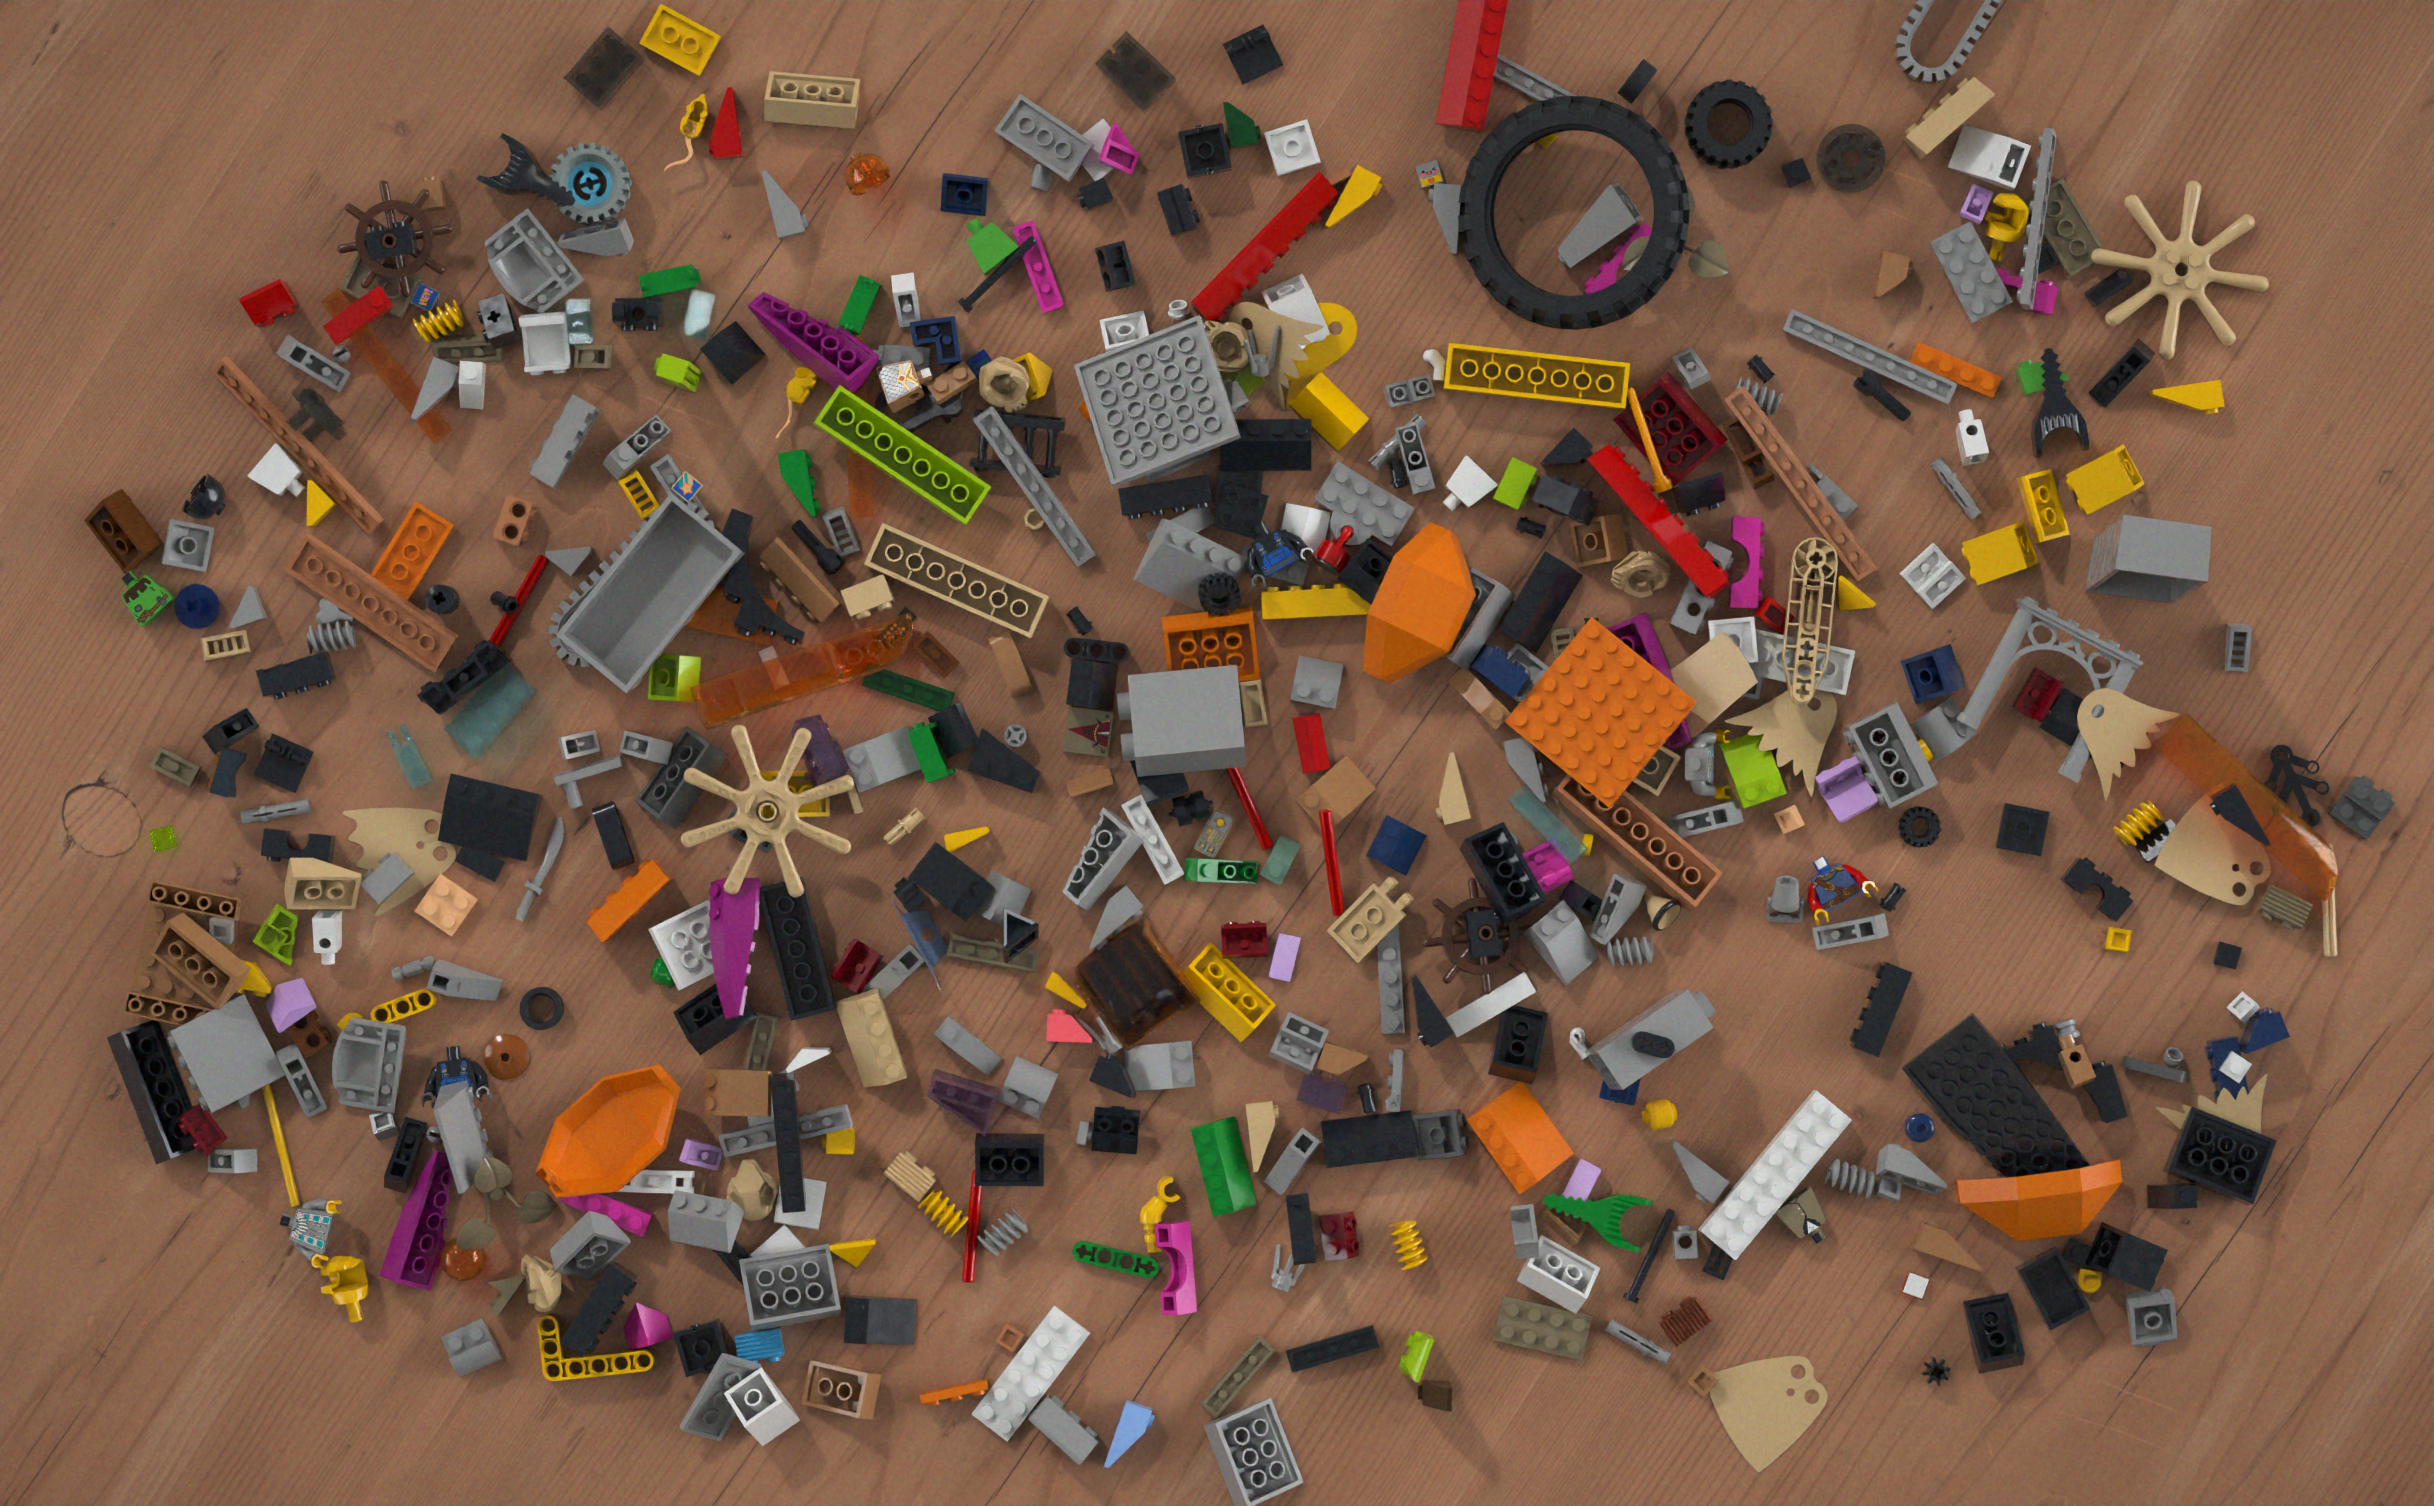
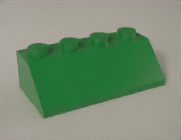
[1190,1116,1257,1217]

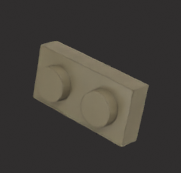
[149,746,201,787]

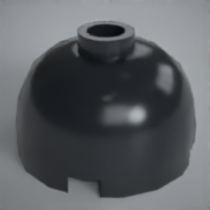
[182,474,226,520]

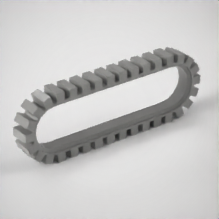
[1894,0,2002,84]
[548,501,717,667]

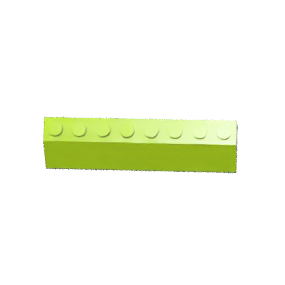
[812,385,991,526]

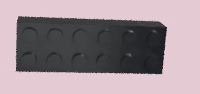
[760,877,837,1021]

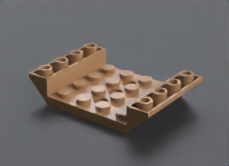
[123,880,241,1026]

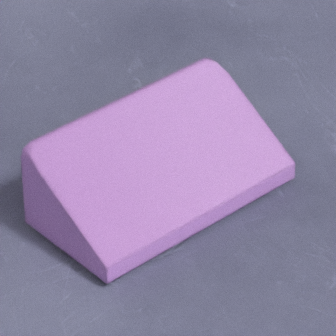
[1268,933,1301,982]
[1563,1158,1602,1201]

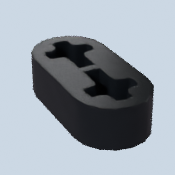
[1631,1031,1675,1058]

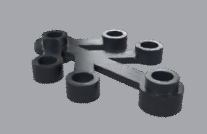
[2264,745,2329,827]

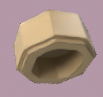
[1024,508,1045,530]

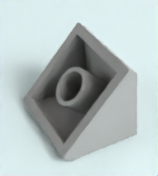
[974,870,1032,926]

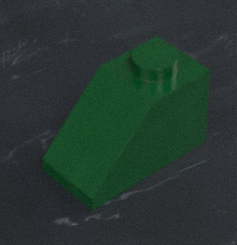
[1223,102,1261,150]

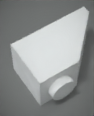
[891,273,921,328]
[458,361,486,409]

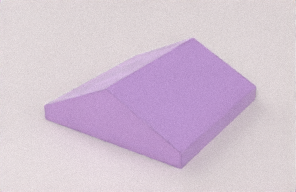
[265,978,317,1033]

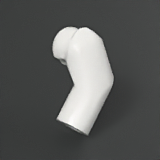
[1423,349,1446,381]
[1569,1027,1588,1060]

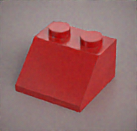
[239,279,299,328]

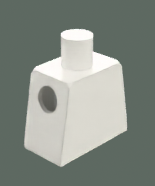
[1956,409,1989,466]
[248,443,306,498]
[1443,455,1498,511]
[312,910,342,965]

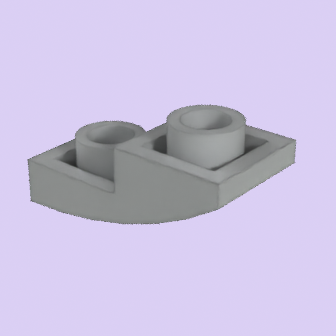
[1383,374,1435,409]

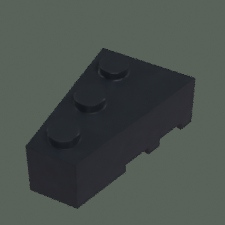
[255,652,336,700]
[968,728,1040,793]

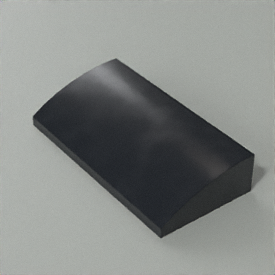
[2039,688,2124,768]

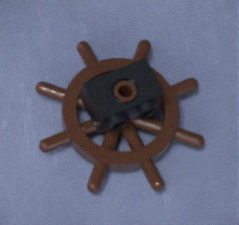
[337,180,453,297]
[1422,878,1530,995]

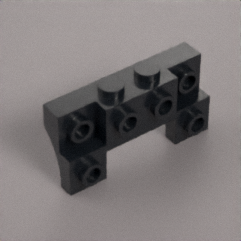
[417,640,512,715]

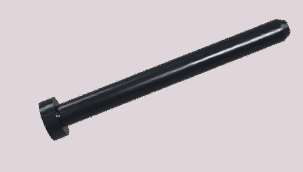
[958,236,1037,313]
[1623,1209,1675,1304]

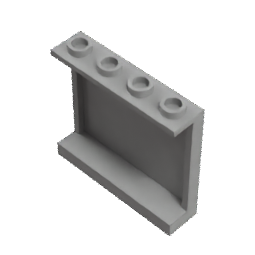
[167,994,285,1113]

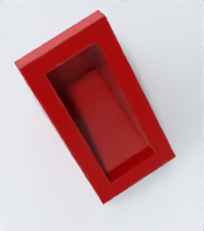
[1753,596,1795,635]

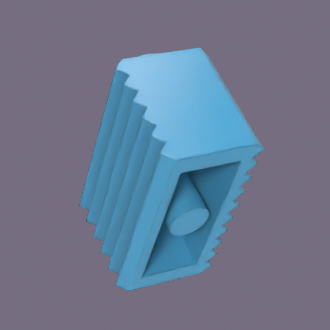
[734,1327,785,1363]

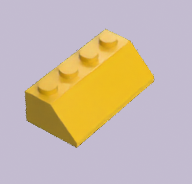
[1175,942,1276,1042]

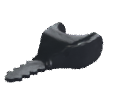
[476,133,575,207]
[2031,348,2089,458]

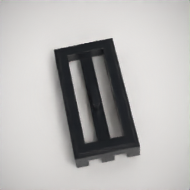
[1702,1244,1733,1280]

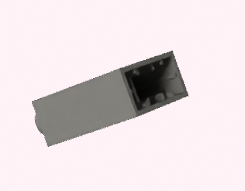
[1117,665,1247,777]
[1585,990,1716,1090]

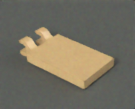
[1327,876,1414,963]

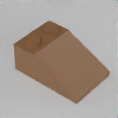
[1296,755,1376,829]
[704,1068,772,1117]
[801,1360,882,1419]

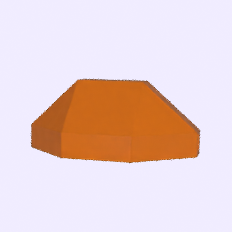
[1362,522,1476,684]
[535,1064,681,1198]
[1954,1159,2123,1242]

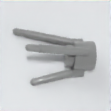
[1244,326,1280,377]
[1074,1000,1125,1054]
[1270,1244,1317,1292]

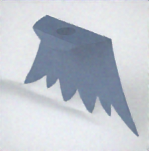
[886,891,948,993]

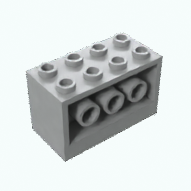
[1843,702,1938,809]

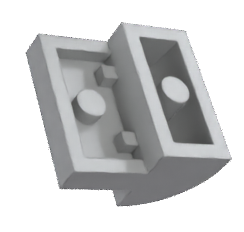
[1910,697,1976,762]
[1268,1012,1329,1075]
[997,1056,1058,1119]
[441,1318,503,1377]

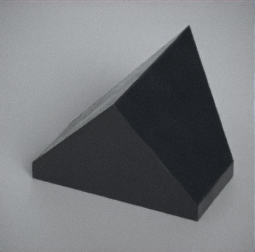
[1003,908,1039,964]

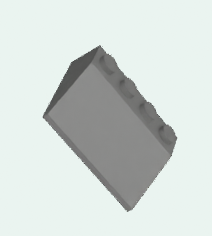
[1133,518,1247,613]
[433,1080,494,1194]
[739,1244,841,1332]
[1203,1398,1304,1506]

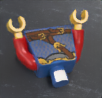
[1807,856,1878,926]

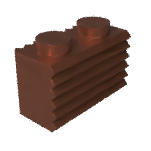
[1659,1296,1713,1347]

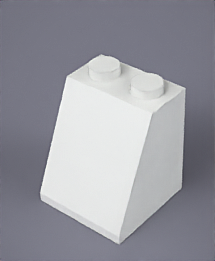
[1261,273,1330,349]
[724,1367,800,1446]

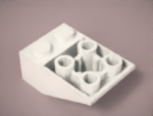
[1948,125,2031,191]

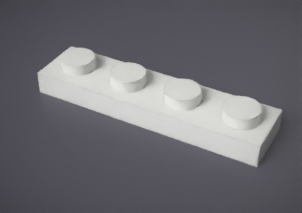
[1121,795,1185,885]

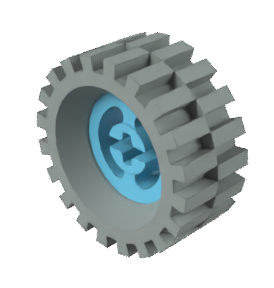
[549,143,632,225]

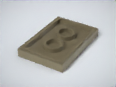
[341,254,422,320]

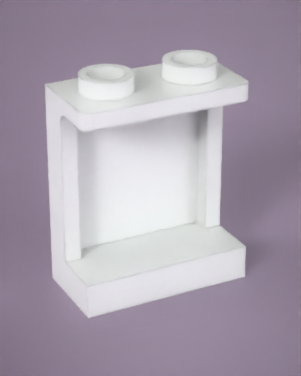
[519,312,572,375]

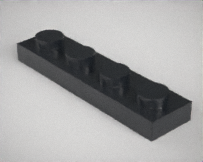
[1286,1325,1379,1373]

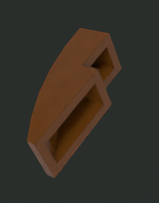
[1723,417,1775,490]

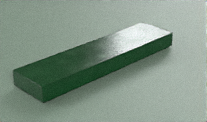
[862,664,955,711]

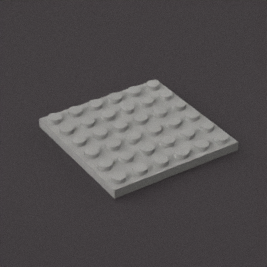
[1074,315,1241,488]

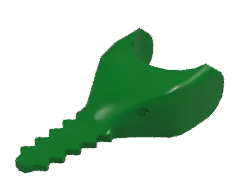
[1543,1192,1653,1252]

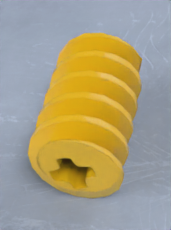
[413,299,464,343]
[2112,799,2164,846]
[918,1189,968,1237]
[1388,1220,1428,1271]

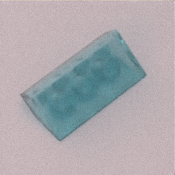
[444,664,538,759]

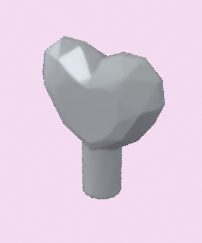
[316,598,354,626]

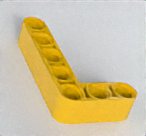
[538,1313,656,1381]

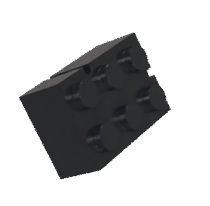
[2015,1246,2091,1331]

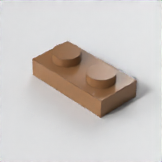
[926,361,977,405]

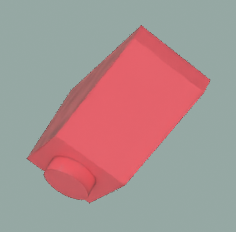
[1046,1009,1093,1043]

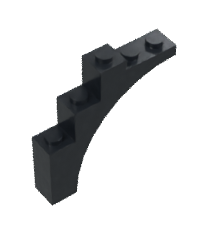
[722,508,805,645]
[2000,1022,2128,1123]

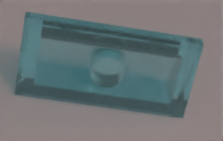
[682,290,715,340]
[565,298,593,346]

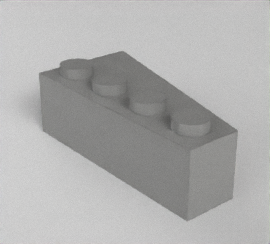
[529,394,602,489]
[1062,807,1145,910]

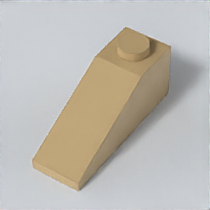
[1435,752,1471,825]
[1245,1100,1279,1172]

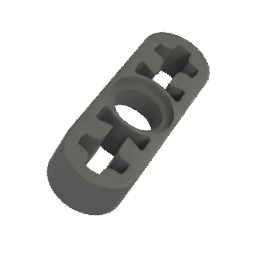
[2121,1056,2188,1083]

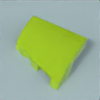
[251,903,298,966]

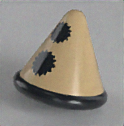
[1643,894,1681,931]

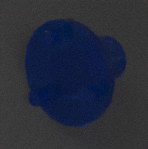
[174,584,220,629]

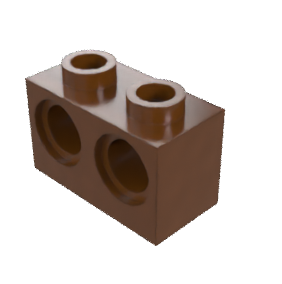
[286,1009,332,1059]

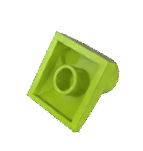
[1398,1331,1434,1383]

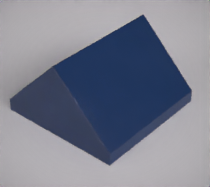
[940,173,990,216]

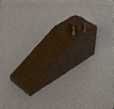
[1418,1380,1452,1412]

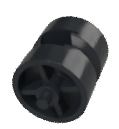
[1169,790,1213,827]

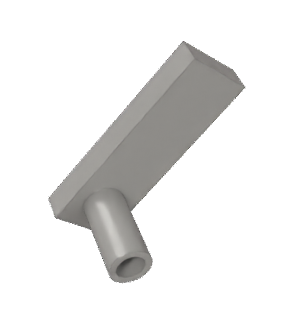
[554,754,623,809]

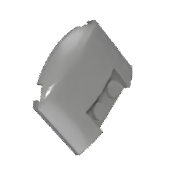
[485,208,585,313]
[332,1017,406,1113]

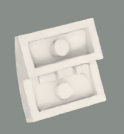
[1899,543,1966,609]
[774,1178,827,1230]

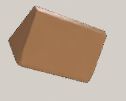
[1066,769,1114,798]
[1539,1196,1591,1246]

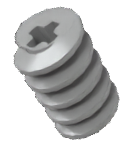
[1734,376,1783,418]
[307,620,356,654]
[1607,936,1654,967]
[1824,1158,1875,1200]
[977,1207,1028,1256]

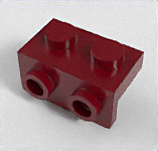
[2012,667,2064,722]
[1221,921,1268,959]
[830,939,884,994]
[178,1102,228,1156]
[1319,1211,1359,1261]

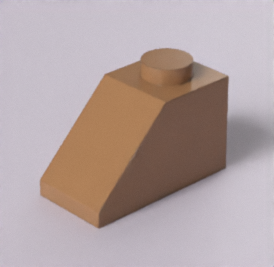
[398,176,446,215]
[1873,251,1913,299]
[1316,1042,1368,1078]

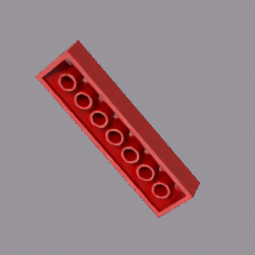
[1435,0,1508,133]
[1191,171,1338,323]
[1587,444,1729,601]

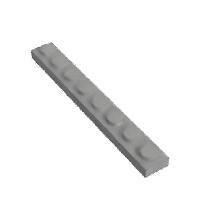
[2017,128,2057,310]
[1782,309,1957,405]
[973,406,1096,567]

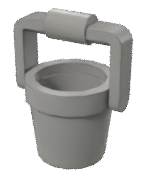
[1766,876,1804,923]

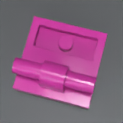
[1522,838,1574,894]

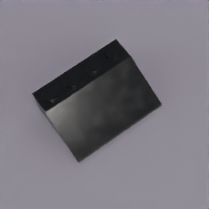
[438,773,543,862]
[2163,1107,2277,1205]

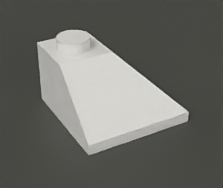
[1100,310,1149,352]

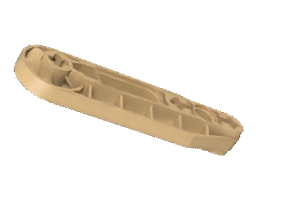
[1781,537,1838,706]

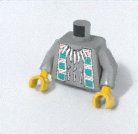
[1685,729,1730,800]
[280,1198,342,1269]

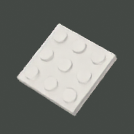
[648,900,714,991]

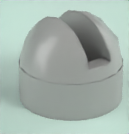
[332,345,351,363]
[2163,1047,2183,1067]
[426,1125,442,1144]

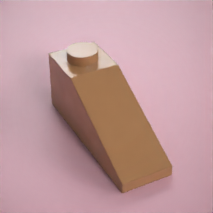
[1448,668,1511,730]
[1913,1220,1982,1271]

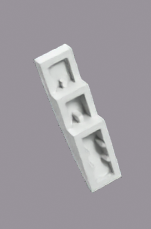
[1446,972,1536,1037]

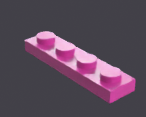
[1012,220,1064,314]

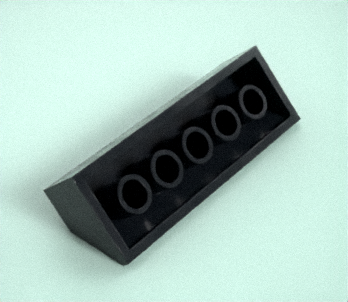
[107,1020,195,1165]

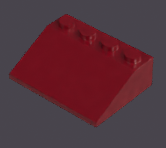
[1613,371,1728,487]

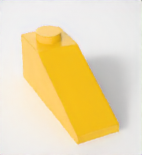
[1325,165,1383,229]
[2149,380,2224,415]

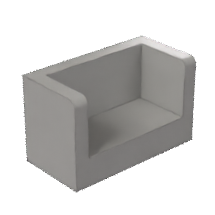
[1511,1204,1539,1259]

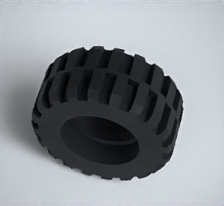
[1684,79,1773,169]

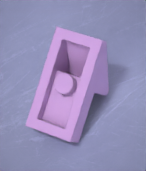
[1958,183,1994,225]
[679,1138,723,1171]

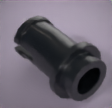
[1747,354,1775,384]
[1387,459,1408,489]
[1516,516,1546,539]
[490,591,518,613]
[1066,606,1094,636]
[1879,882,1906,913]
[1357,1083,1378,1113]

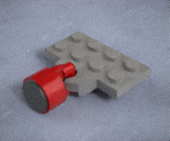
[1312,461,1415,575]

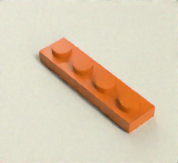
[1909,342,2002,399]

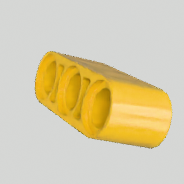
[371,989,437,1023]

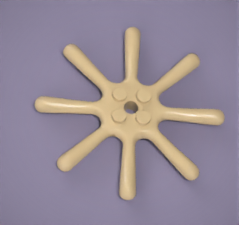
[2091,181,2269,360]
[681,725,854,898]

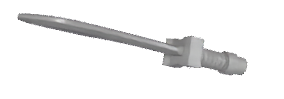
[515,817,564,922]

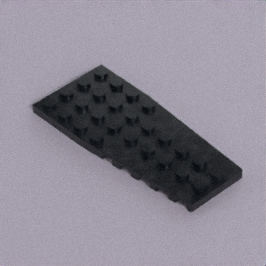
[1902,1013,2090,1177]

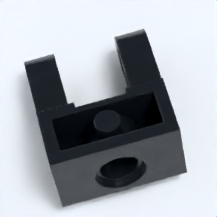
[612,297,663,331]

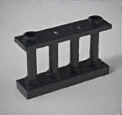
[969,409,1066,478]

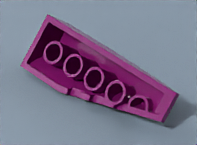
[748,292,879,393]
[1606,612,1691,750]
[709,878,760,1019]
[379,1151,453,1291]

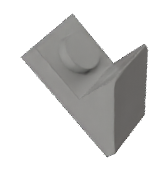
[1672,347,1711,389]

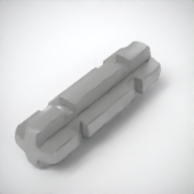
[391,955,435,981]

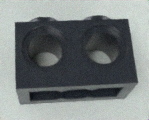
[1095,240,1136,292]

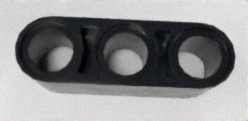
[1064,638,1130,663]
[592,801,635,870]

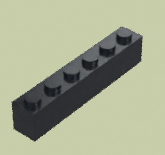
[771,1072,806,1213]

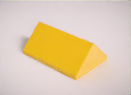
[1289,372,1369,451]
[2017,469,2070,544]

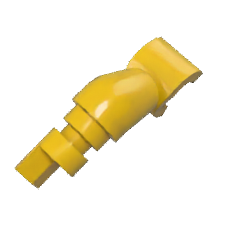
[1140,1176,1181,1252]

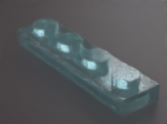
[1508,785,1587,865]

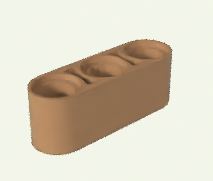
[988,630,1034,699]

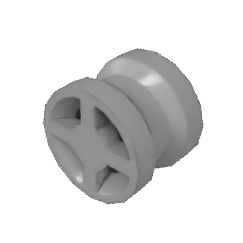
[1004,725,1027,747]
[2053,1018,2080,1042]

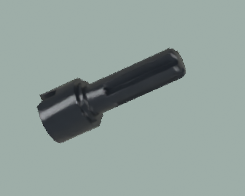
[1853,368,1911,421]
[791,520,845,577]

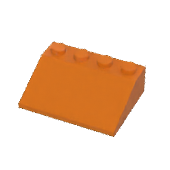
[1161,607,1260,682]
[1466,1081,1574,1194]

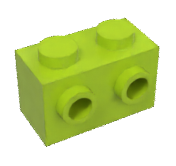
[1492,457,1539,511]

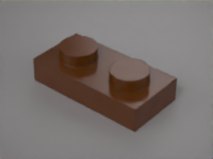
[912,631,960,679]

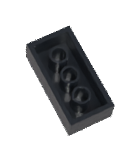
[560,1261,637,1357]

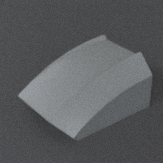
[2126,1287,2177,1347]

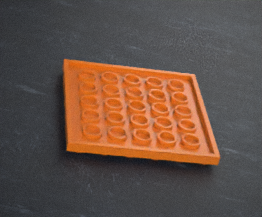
[1505,617,1697,809]

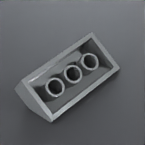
[1443,567,1516,671]

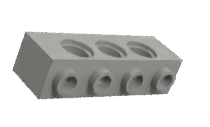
[1669,541,1734,635]

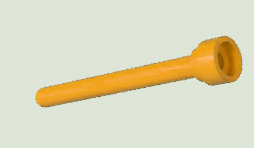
[1627,387,1673,493]

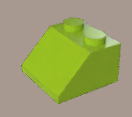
[648,655,701,703]

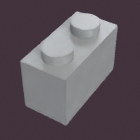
[360,853,415,904]

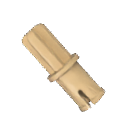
[884,807,925,846]

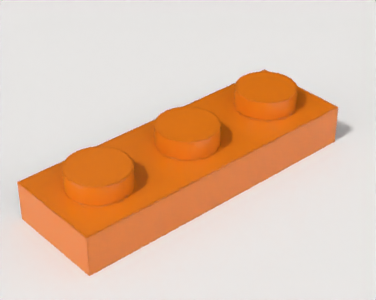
[920,1378,989,1407]

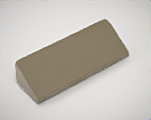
[432,334,503,363]

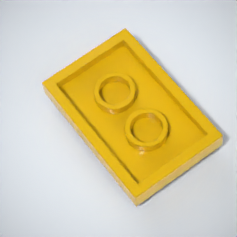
[639,3,721,77]

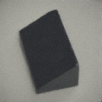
[2084,269,2134,307]
[2135,819,2176,863]

